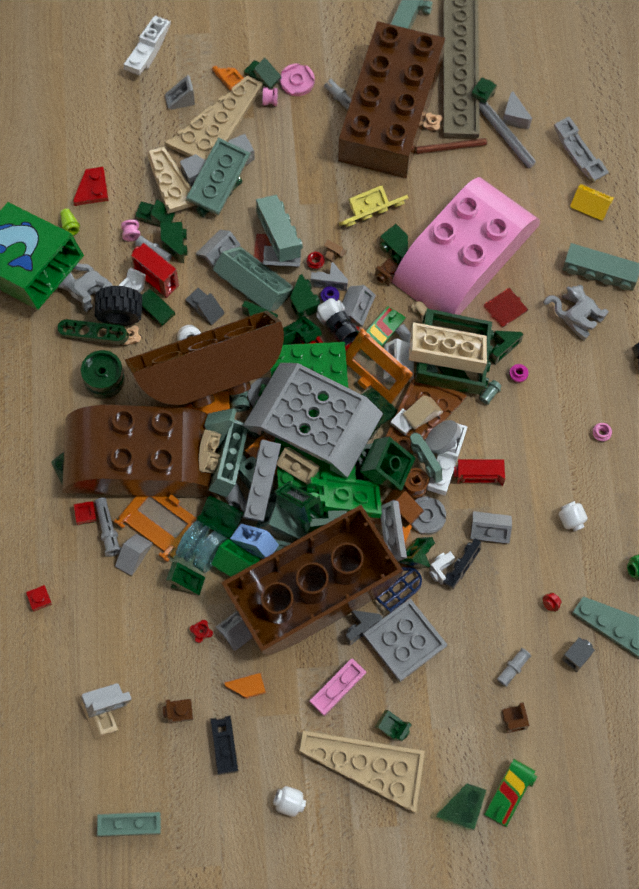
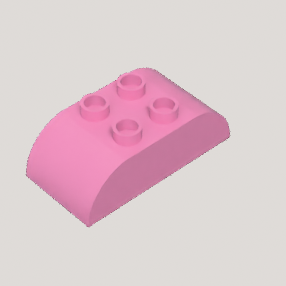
[392,177,540,315]

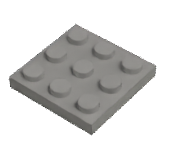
[363,599,447,682]

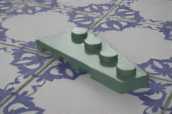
[572,596,639,659]

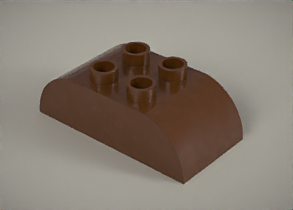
[124,310,284,408]
[62,405,219,498]
[221,505,403,654]

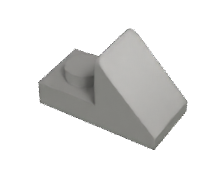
[311,262,348,291]

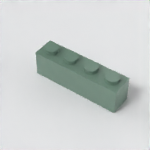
[256,195,303,262]
[563,243,639,291]
[209,419,248,497]

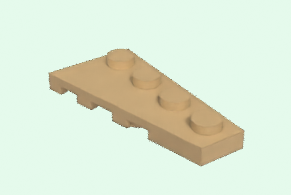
[147,147,196,213]

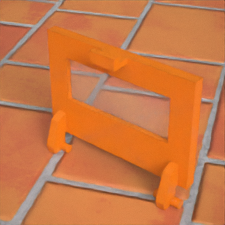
[346,328,413,404]
[114,495,201,562]

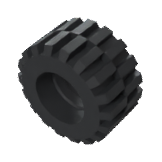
[94,286,142,326]

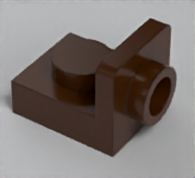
[375,258,399,286]
[163,699,193,724]

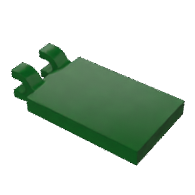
[306,475,382,519]

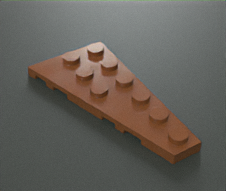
[386,375,467,455]

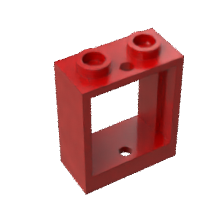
[131,243,179,298]

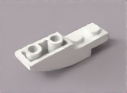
[124,16,170,75]
[427,424,467,496]

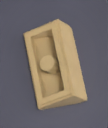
[276,447,320,484]
[81,701,118,739]

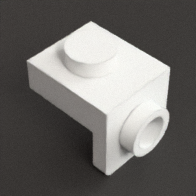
[119,268,146,292]
[430,552,455,585]

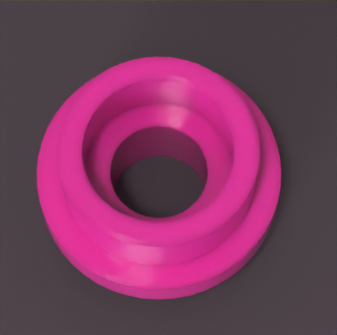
[509,364,529,382]

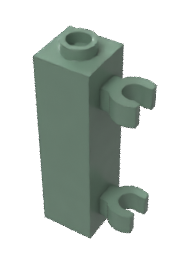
[391,0,433,29]

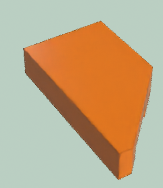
[212,66,244,91]
[224,673,266,699]

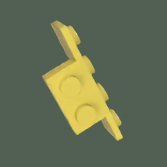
[339,185,408,227]

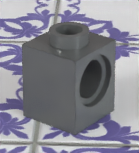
[561,637,595,672]

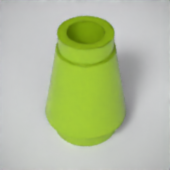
[60,209,80,236]

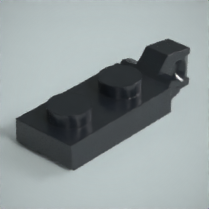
[443,538,481,590]

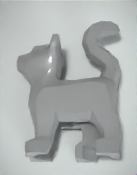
[58,263,113,312]
[544,285,609,341]

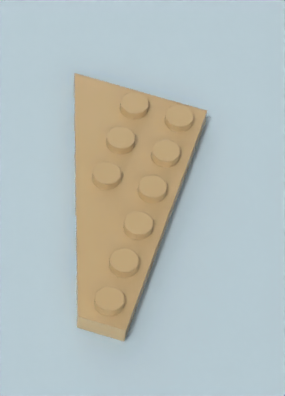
[165,76,263,160]
[300,731,425,814]

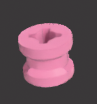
[263,88,278,106]
[121,220,141,241]

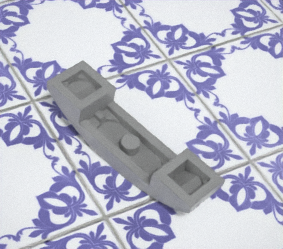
[554,116,609,182]

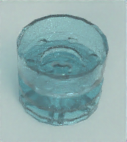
[176,521,227,573]

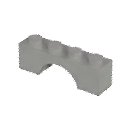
[180,134,255,187]
[242,440,281,522]

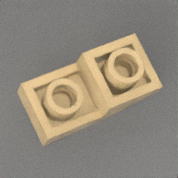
[199,430,222,473]

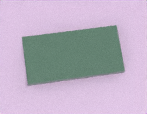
[186,137,251,216]

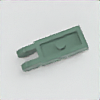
[410,432,443,483]

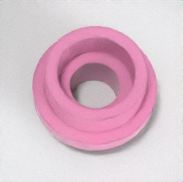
[593,423,612,442]

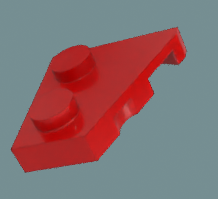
[73,166,109,206]

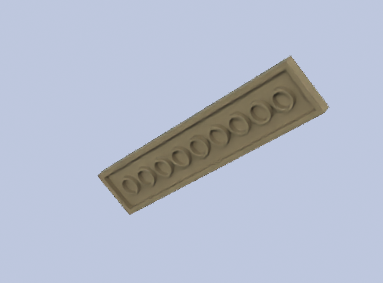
[443,0,480,138]

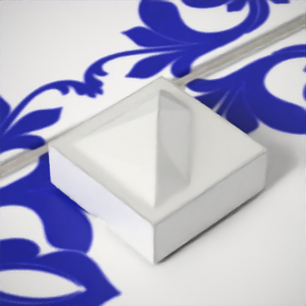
[390,408,412,435]

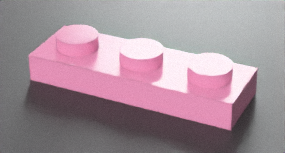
[310,658,366,716]

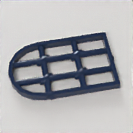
[375,567,422,613]

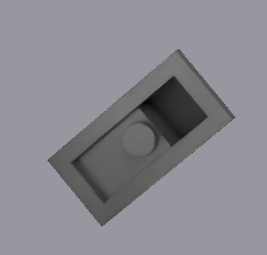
[185,287,225,326]
[345,610,382,646]

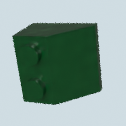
[360,436,416,491]

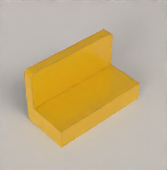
[570,184,614,221]

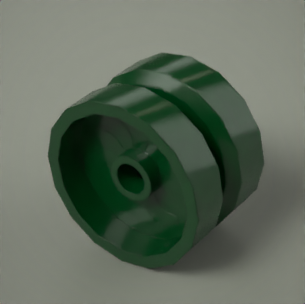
[80,350,125,399]

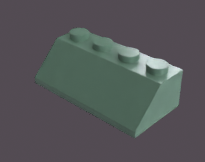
[213,246,294,312]

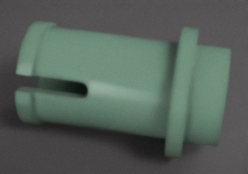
[479,380,502,405]

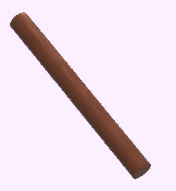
[416,138,487,154]

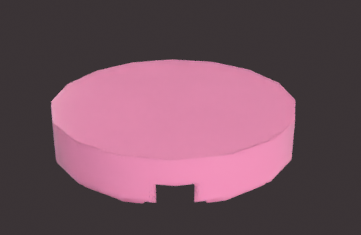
[280,63,315,96]

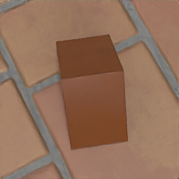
[383,489,424,525]

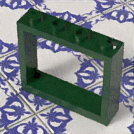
[414,309,494,395]

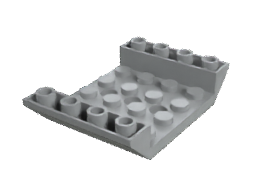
[244,363,383,479]

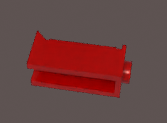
[453,459,505,486]

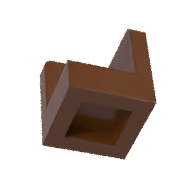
[502,702,530,734]

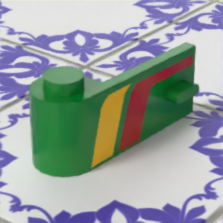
[366,306,406,348]
[485,759,538,827]

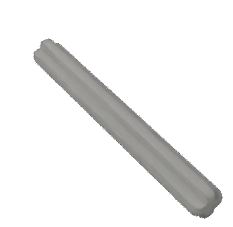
[479,101,536,168]

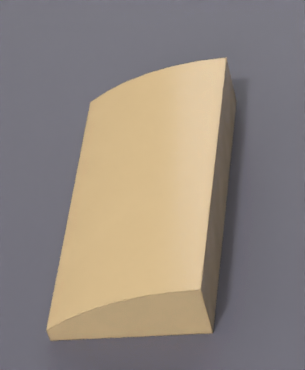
[409,322,487,374]

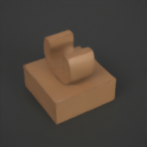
[324,239,346,262]

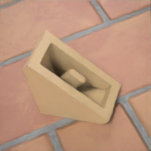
[403,395,443,430]

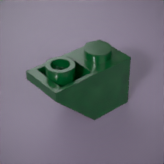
[160,222,188,263]
[379,223,408,265]
[291,274,320,319]

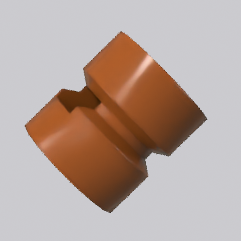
[402,468,429,500]

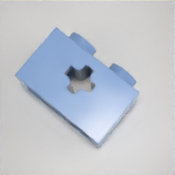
[230,523,279,559]

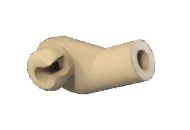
[411,301,428,321]

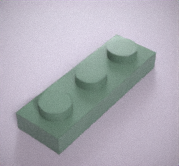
[97,812,161,837]

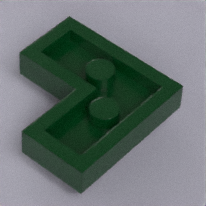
[283,316,322,345]

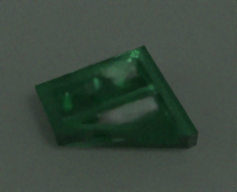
[436,783,487,831]

